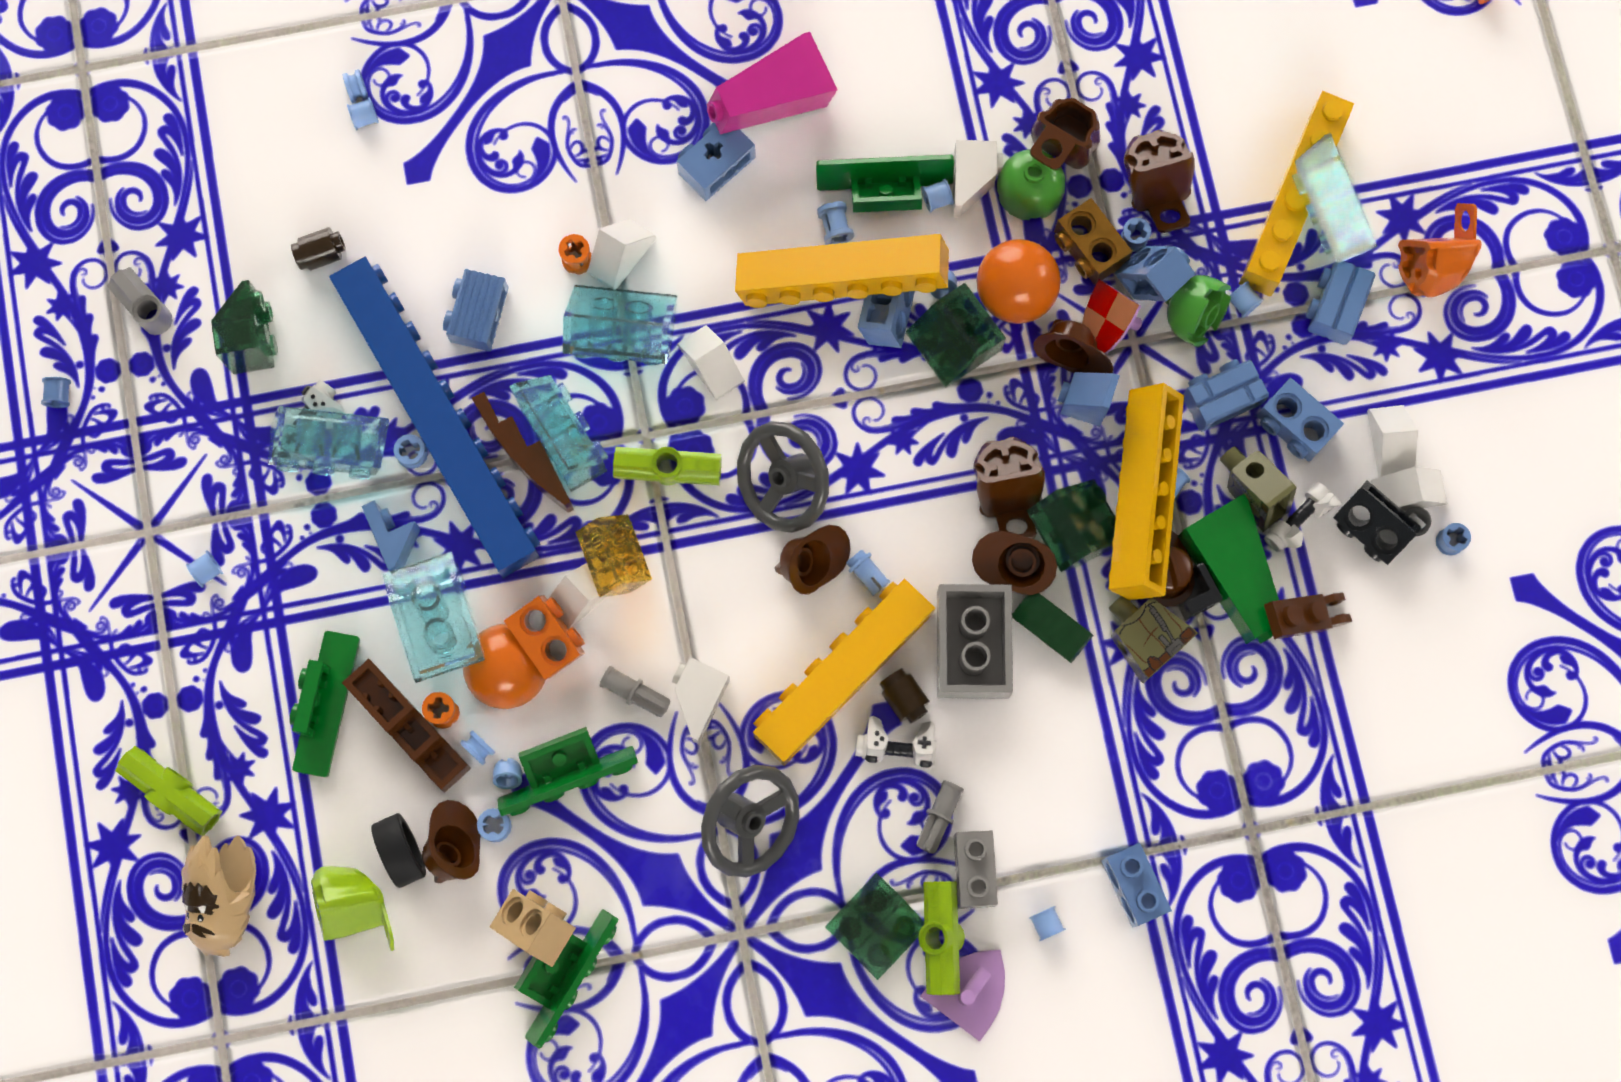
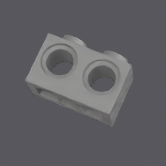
[953,830,998,909]

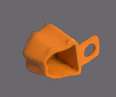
[1398,203,1482,298]

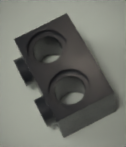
[1333,480,1421,565]

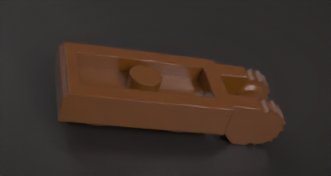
[1264,592,1352,640]

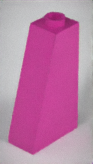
[707,32,838,135]

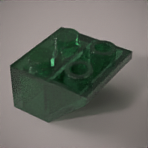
[211,280,278,375]
[906,283,1006,388]
[1027,479,1116,572]
[824,873,924,980]

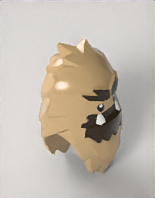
[181,835,256,957]

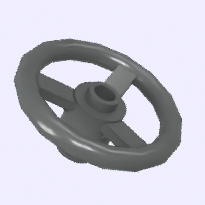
[737,421,829,533]
[701,764,800,878]

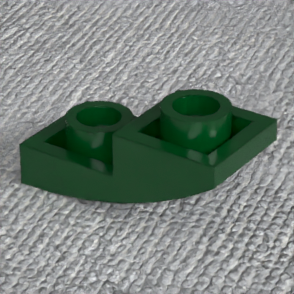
[1012,593,1094,664]

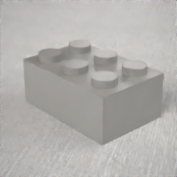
[937,584,1013,699]

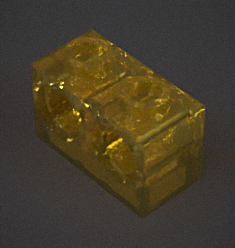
[576,514,652,598]

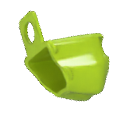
[311,866,395,951]

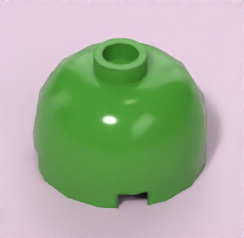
[997,149,1065,220]
[1165,275,1231,347]

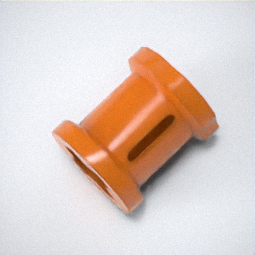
[558,234,592,275]
[422,692,460,729]

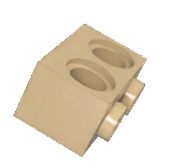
[489,889,576,967]

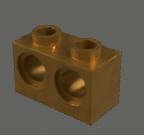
[1054,198,1133,285]

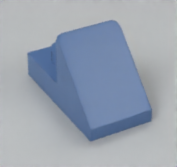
[361,500,420,577]

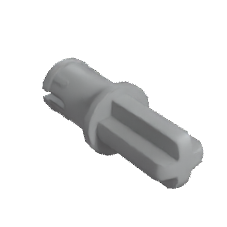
[599,666,671,717]
[916,780,964,854]

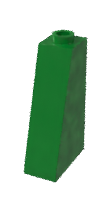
[1178,494,1279,644]

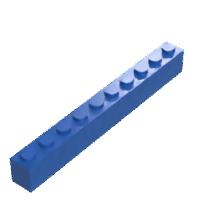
[329,256,541,578]

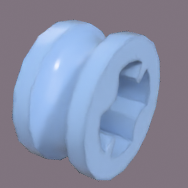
[342,69,368,103]
[393,434,428,469]
[460,730,496,765]
[477,808,512,843]

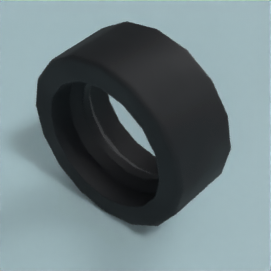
[371,813,426,888]

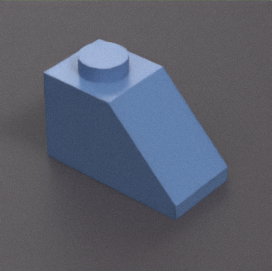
[1057,372,1120,427]

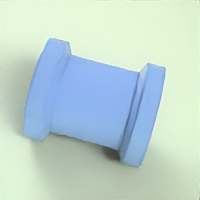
[817,201,855,245]

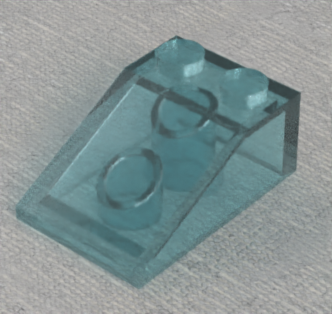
[382,552,485,683]

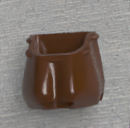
[1030,98,1101,170]
[1124,130,1195,233]
[973,437,1045,539]

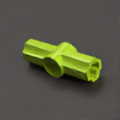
[613,446,722,486]
[115,746,223,836]
[918,881,965,995]

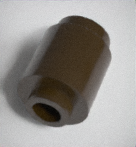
[291,227,346,271]
[879,668,930,724]

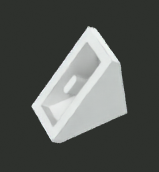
[588,219,657,290]
[677,325,745,401]
[1367,405,1418,477]
[1370,466,1448,511]
[548,558,619,629]

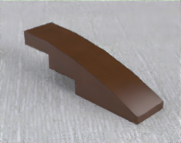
[472,392,574,513]
[342,658,471,793]

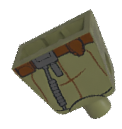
[1220,446,1297,532]
[1108,596,1198,684]

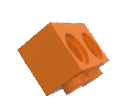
[504,595,585,680]

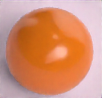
[976,239,1061,324]
[462,624,546,709]

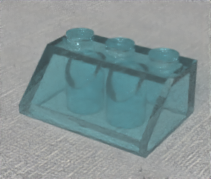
[1292,133,1378,264]
[563,285,678,365]
[509,375,608,492]
[268,406,389,480]

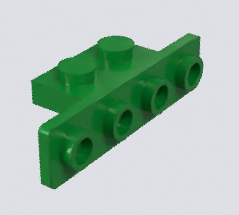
[816,154,954,213]
[290,631,361,778]
[497,727,638,816]
[514,909,619,1049]

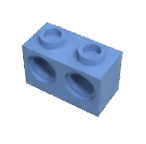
[1114,246,1196,302]
[857,291,915,348]
[1256,377,1344,462]
[1101,843,1172,928]

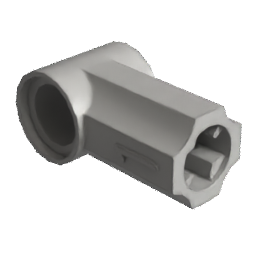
[107,267,173,335]

